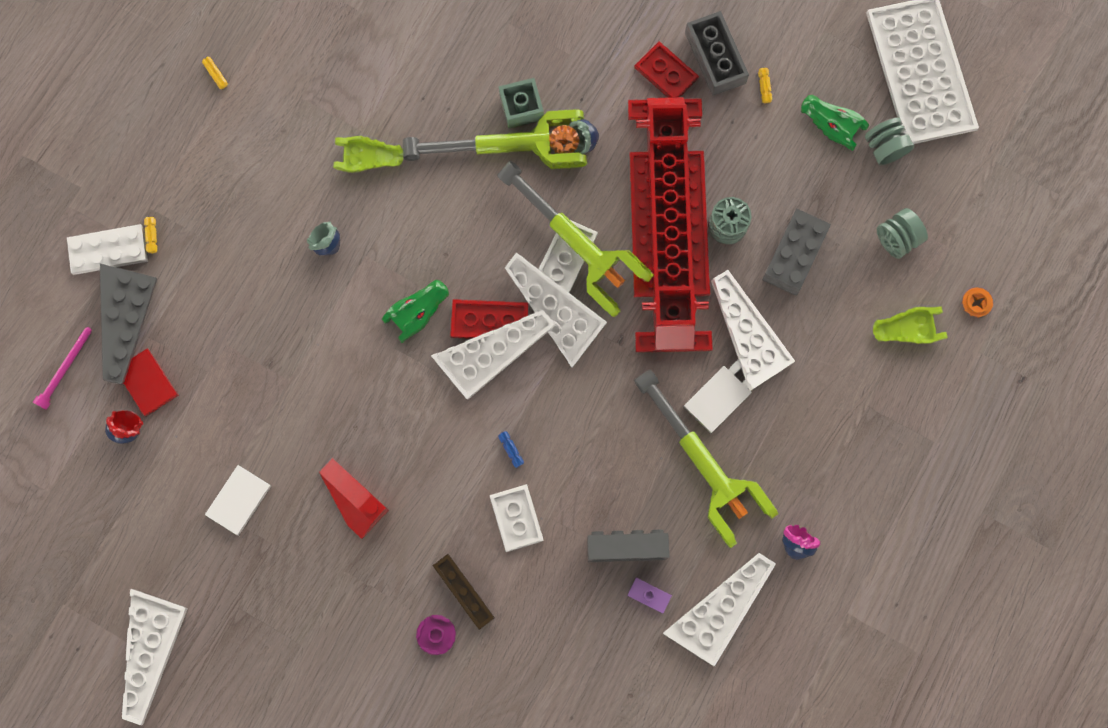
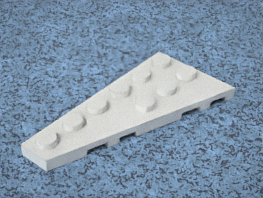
[122,589,188,725]

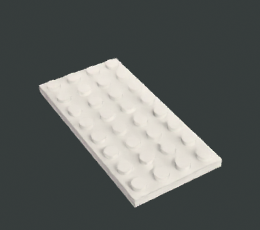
[866,0,979,144]

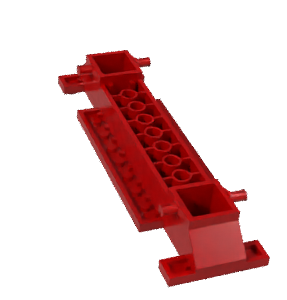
[628,97,713,352]

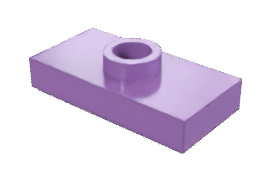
[627,578,672,614]

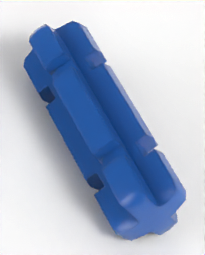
[498,431,524,468]

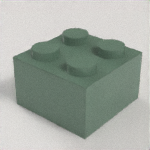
[499,78,544,129]

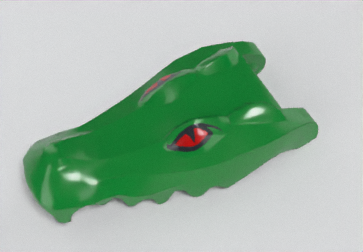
[801,95,869,151]
[381,280,449,343]

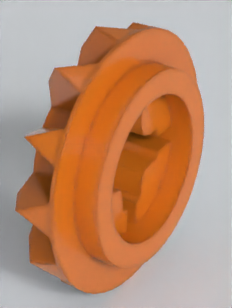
[549,125,579,154]
[961,287,993,318]

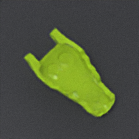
[333,136,403,173]
[873,306,948,344]

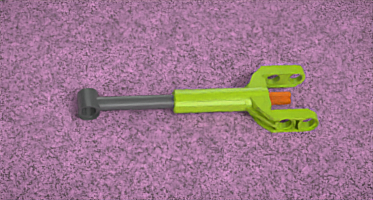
[403,109,587,169]
[497,161,654,317]
[634,369,779,548]

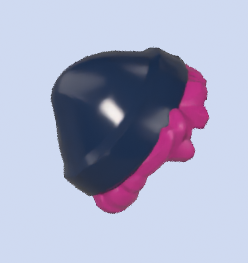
[782,525,820,560]

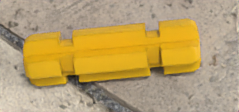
[202,57,228,89]
[758,68,772,104]
[144,217,157,253]

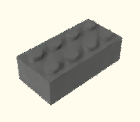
[685,11,749,96]
[762,208,831,296]
[587,529,670,562]

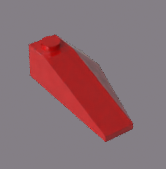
[319,458,389,539]

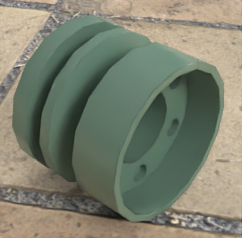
[864,117,915,165]
[708,197,752,245]
[876,208,928,259]

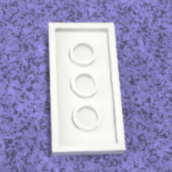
[539,220,598,293]
[67,224,148,275]

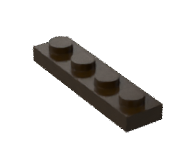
[432,554,495,630]

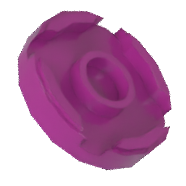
[416,615,456,655]

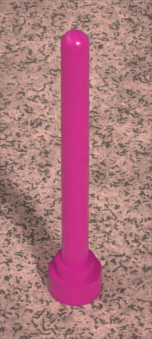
[33,327,92,410]

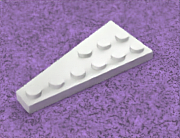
[505,253,607,368]
[711,270,795,391]
[431,310,556,399]
[663,553,776,666]

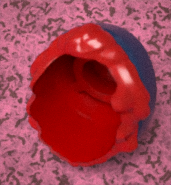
[105,410,143,444]

